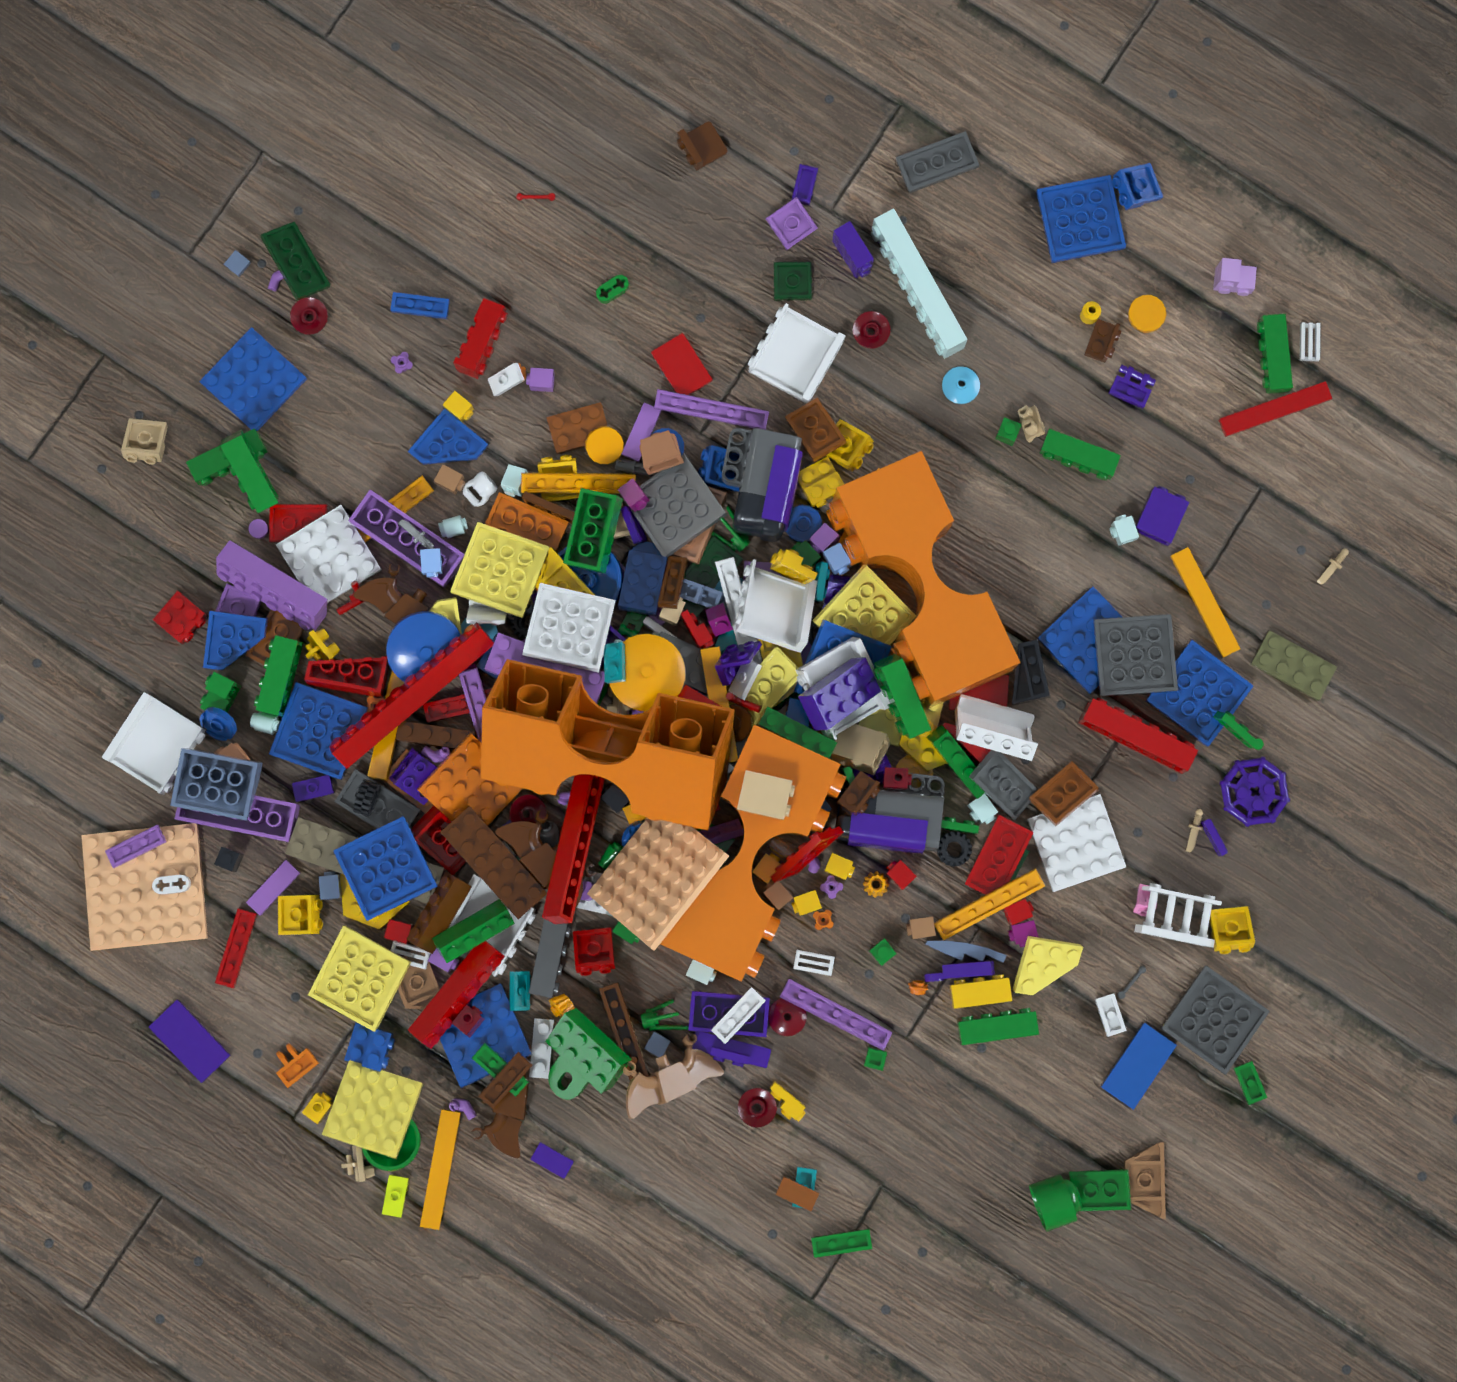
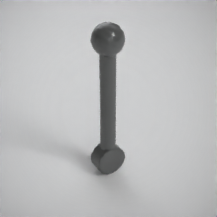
[1117,966,1146,999]

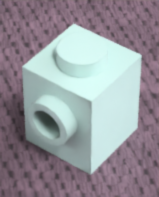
[501,464,528,497]
[1110,515,1139,546]
[967,793,998,824]
[686,960,717,985]

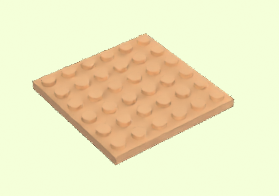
[587,818,729,951]
[81,823,208,951]

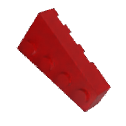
[453,298,508,379]
[304,656,390,698]

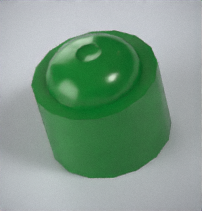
[1029,1174,1082,1232]

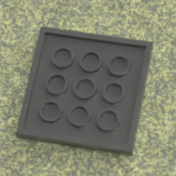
[623,454,727,558]
[1093,614,1178,697]
[1160,965,1270,1075]

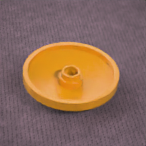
[609,634,685,712]

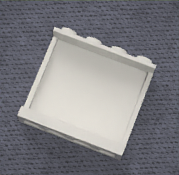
[748,303,845,404]
[735,559,817,653]
[795,637,890,740]
[102,692,206,795]
[955,694,1038,761]
[448,874,537,977]

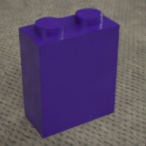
[832,221,874,278]
[1135,486,1189,546]

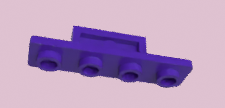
[692,1031,771,1068]

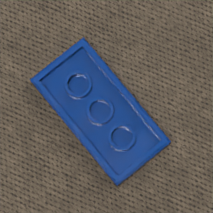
[1100,1023,1177,1110]

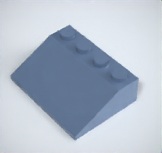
[170,748,262,821]

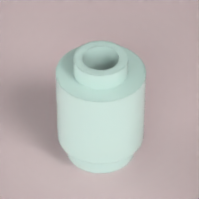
[438,515,468,538]
[250,712,281,735]

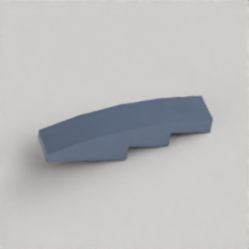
[680,579,729,614]
[925,941,1007,962]

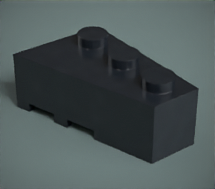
[1012,640,1051,706]

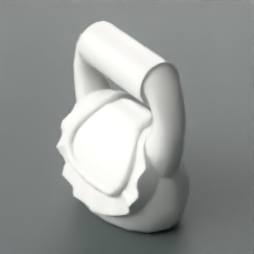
[463,471,497,507]

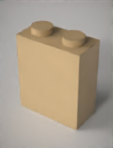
[831,724,890,775]
[737,770,795,820]

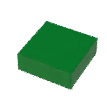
[864,1047,887,1071]

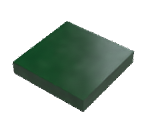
[774,262,812,301]

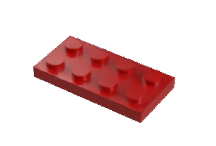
[964,815,1034,895]
[770,826,844,883]

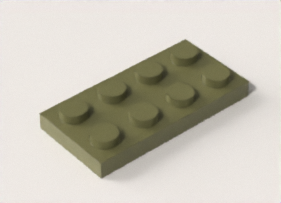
[1250,630,1337,701]

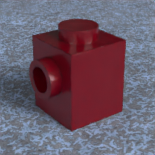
[883,767,912,790]
[452,1005,485,1038]

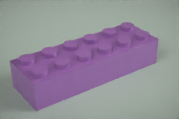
[348,490,465,588]
[216,540,328,631]
[484,633,605,704]
[175,796,300,842]

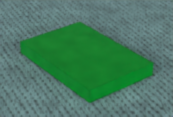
[1069,1169,1131,1211]

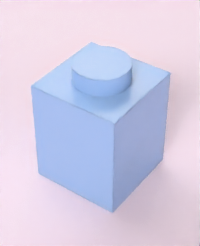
[823,543,851,575]
[420,548,443,578]

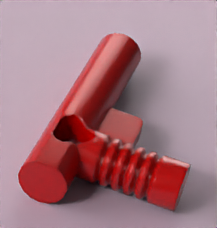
[336,581,365,615]
[726,692,762,713]

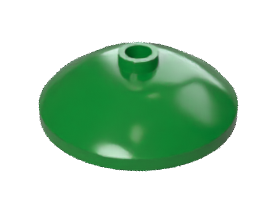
[362,1119,421,1171]

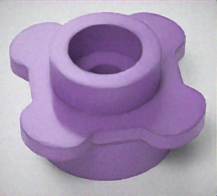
[391,352,413,374]
[820,875,843,899]

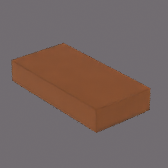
[775,1176,819,1211]

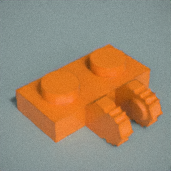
[276,1043,319,1088]

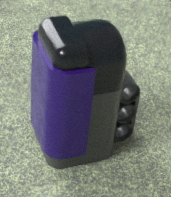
[722,428,803,542]
[835,773,945,854]

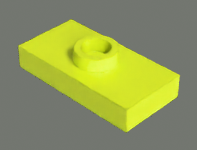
[382,1175,409,1218]

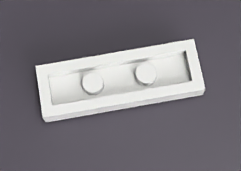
[711,987,766,1044]
[529,1018,554,1079]

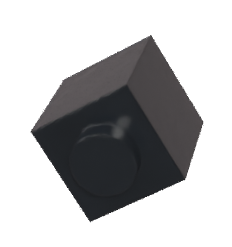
[601,784,630,814]
[214,846,244,872]

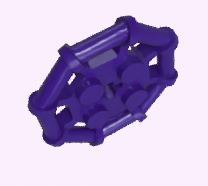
[1219,756,1290,827]

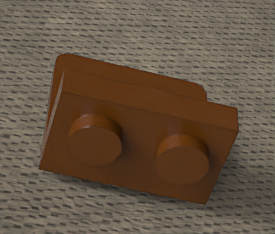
[676,122,727,171]

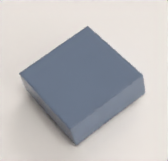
[224,250,251,277]
[644,1032,671,1057]

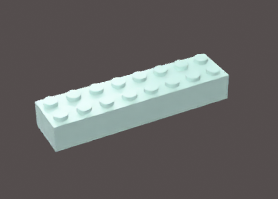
[871,208,967,359]

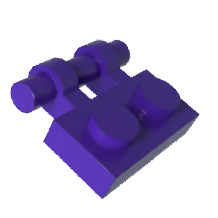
[1108,364,1156,409]

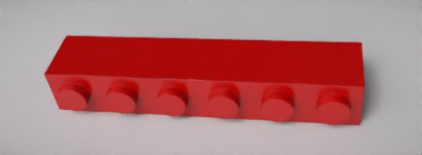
[408,941,505,1049]

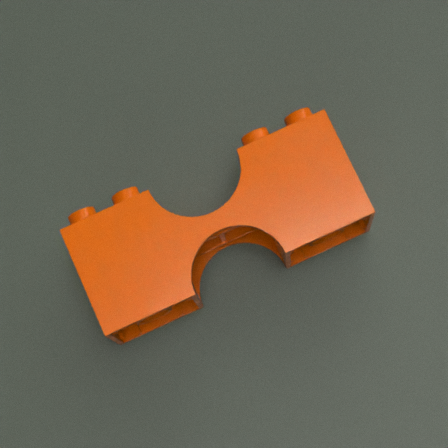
[826,451,1020,709]
[481,659,735,830]
[660,725,846,982]

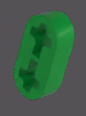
[596,275,629,304]

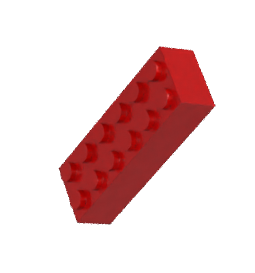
[1078,698,1198,774]

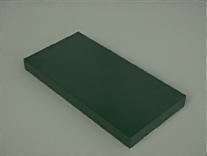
[261,221,331,301]
[682,536,744,618]

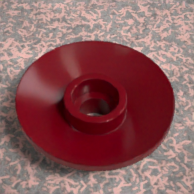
[290,297,328,335]
[853,311,891,349]
[509,795,547,824]
[768,998,807,1036]
[738,1088,777,1128]

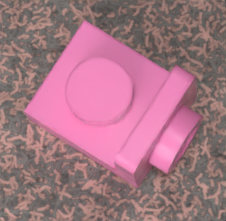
[1133,884,1157,917]

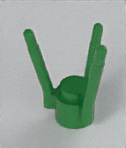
[712,506,751,553]
[641,999,689,1031]

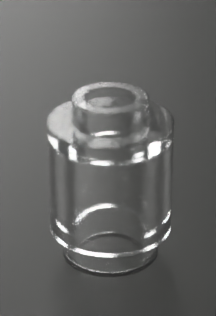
[768,836,797,863]

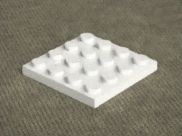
[276,505,382,603]
[522,583,615,673]
[1027,794,1126,892]

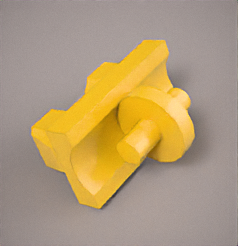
[305,629,340,661]

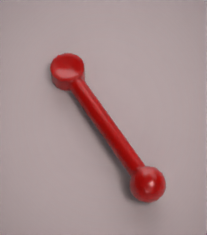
[516,193,556,201]

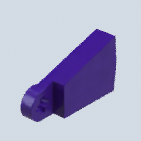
[924,961,995,982]

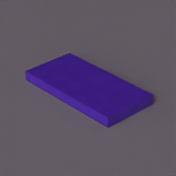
[149,1000,231,1083]

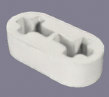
[152,875,191,894]

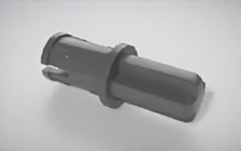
[615,458,653,476]

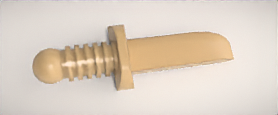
[1317,548,1349,584]
[1186,809,1203,852]

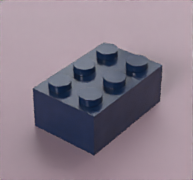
[618,550,667,617]

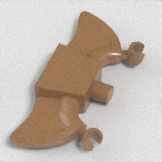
[623,1034,724,1119]

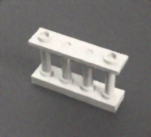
[1134,883,1222,948]

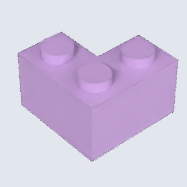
[1213,258,1257,296]

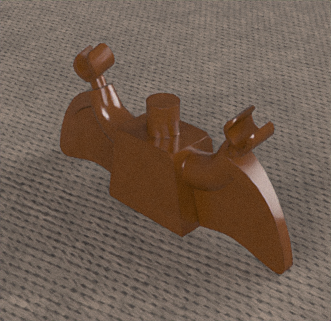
[354,563,461,624]
[495,810,596,909]
[471,1044,532,1159]

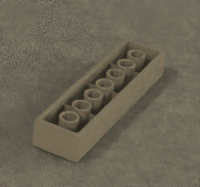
[285,817,446,904]

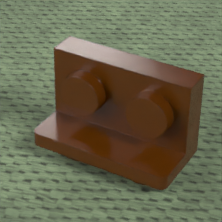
[1084,319,1121,363]
[837,771,881,816]

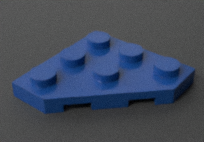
[408,408,489,465]
[203,611,268,670]

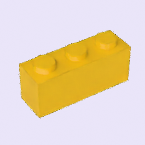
[950,974,1012,1009]

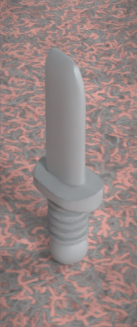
[398,520,434,549]

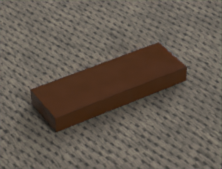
[658,556,687,609]
[478,1051,533,1109]

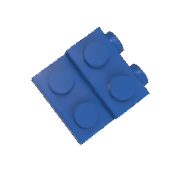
[1112,163,1163,210]
[698,445,739,492]
[344,1022,395,1072]

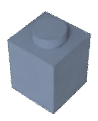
[319,871,342,900]

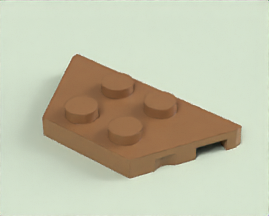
[398,950,440,1010]
[1124,1142,1166,1219]

